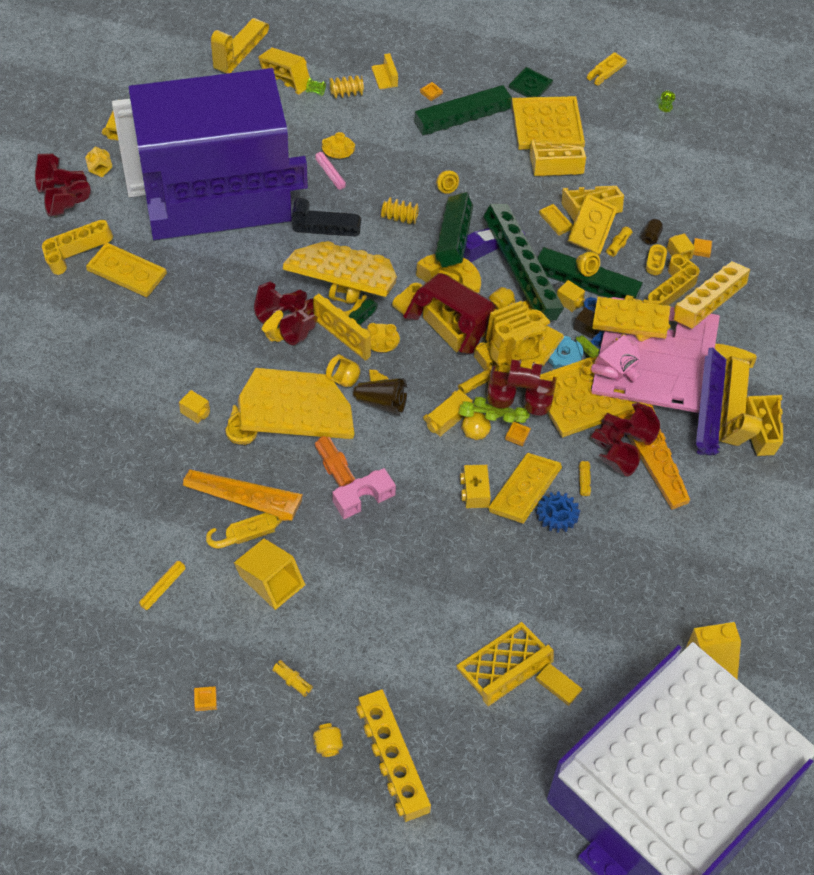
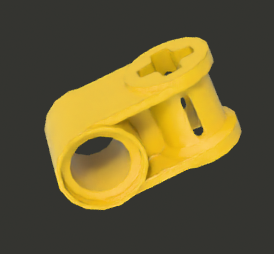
[392,283,423,315]

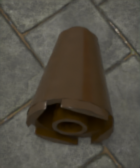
[353,378,407,416]

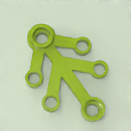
[459,397,530,423]

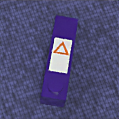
[464,228,525,262]

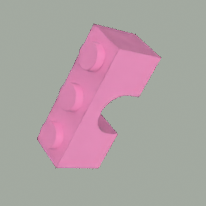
[332,468,396,519]

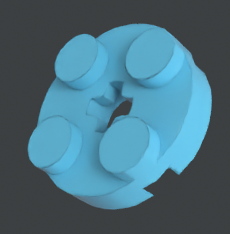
[548,336,583,369]

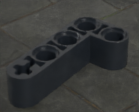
[292,198,362,237]

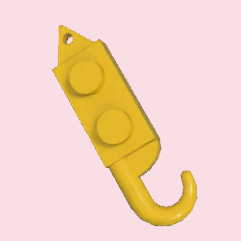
[206,513,283,549]

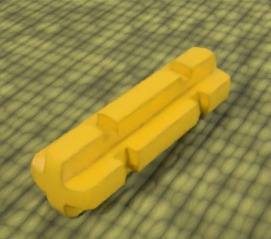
[579,461,591,497]

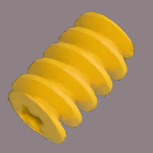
[329,75,364,98]
[381,197,419,225]

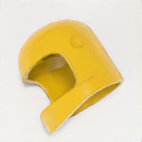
[329,283,361,304]
[326,354,360,387]

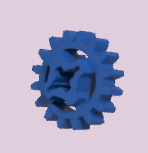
[536,491,580,533]

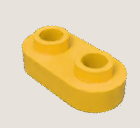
[646,244,667,275]

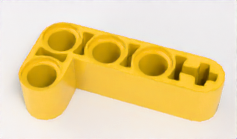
[42,220,113,275]
[647,254,700,306]

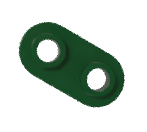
[349,299,378,326]

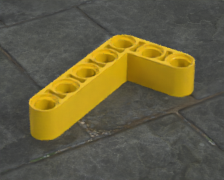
[211,18,269,74]
[719,356,762,446]

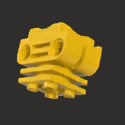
[486,301,550,366]

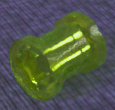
[306,78,326,96]
[658,91,675,113]

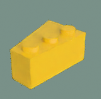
[258,47,312,95]
[529,139,586,176]
[562,186,624,222]
[745,395,783,456]

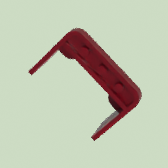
[403,273,495,353]

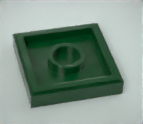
[508,67,553,98]

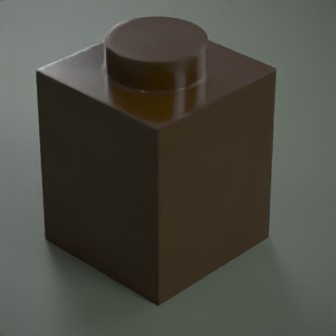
[574,307,601,339]

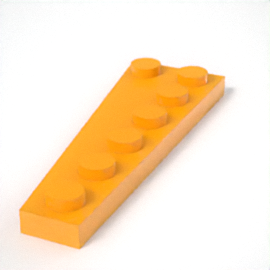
[619,405,690,510]
[183,470,303,521]

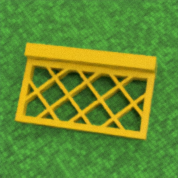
[456,622,554,706]

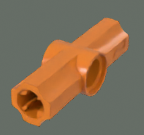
[315,436,356,487]

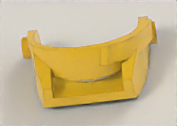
[262,310,283,342]

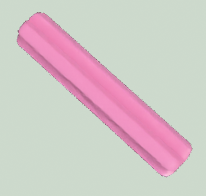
[315,152,346,190]

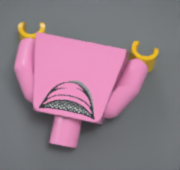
[582,334,641,382]

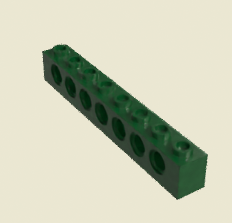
[483,204,564,320]

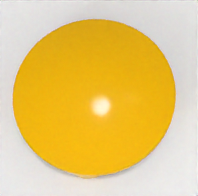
[322,132,355,159]
[367,323,400,352]

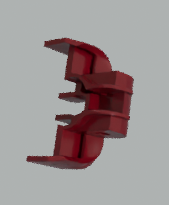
[35,153,91,217]
[254,281,318,345]
[487,359,557,416]
[591,402,660,477]

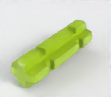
[576,335,599,358]

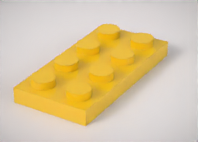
[86,243,167,297]
[313,294,371,361]
[593,297,671,339]
[488,453,562,524]

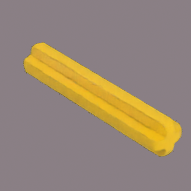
[139,561,185,610]

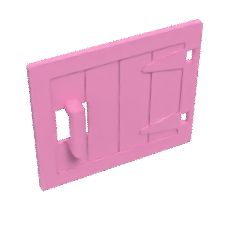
[591,297,720,413]

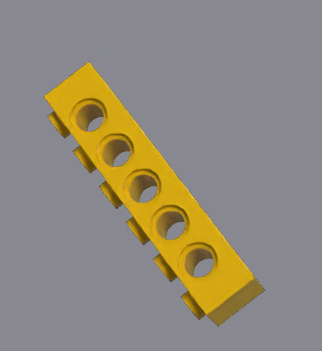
[674,261,750,329]
[356,689,431,822]

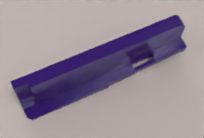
[696,347,727,455]

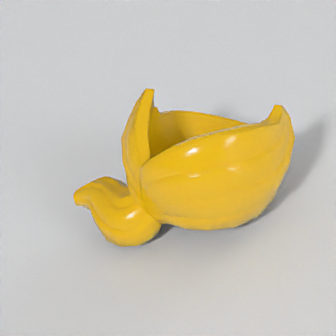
[225,405,258,445]

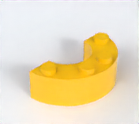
[416,254,481,294]

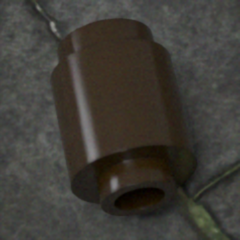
[641,219,663,244]

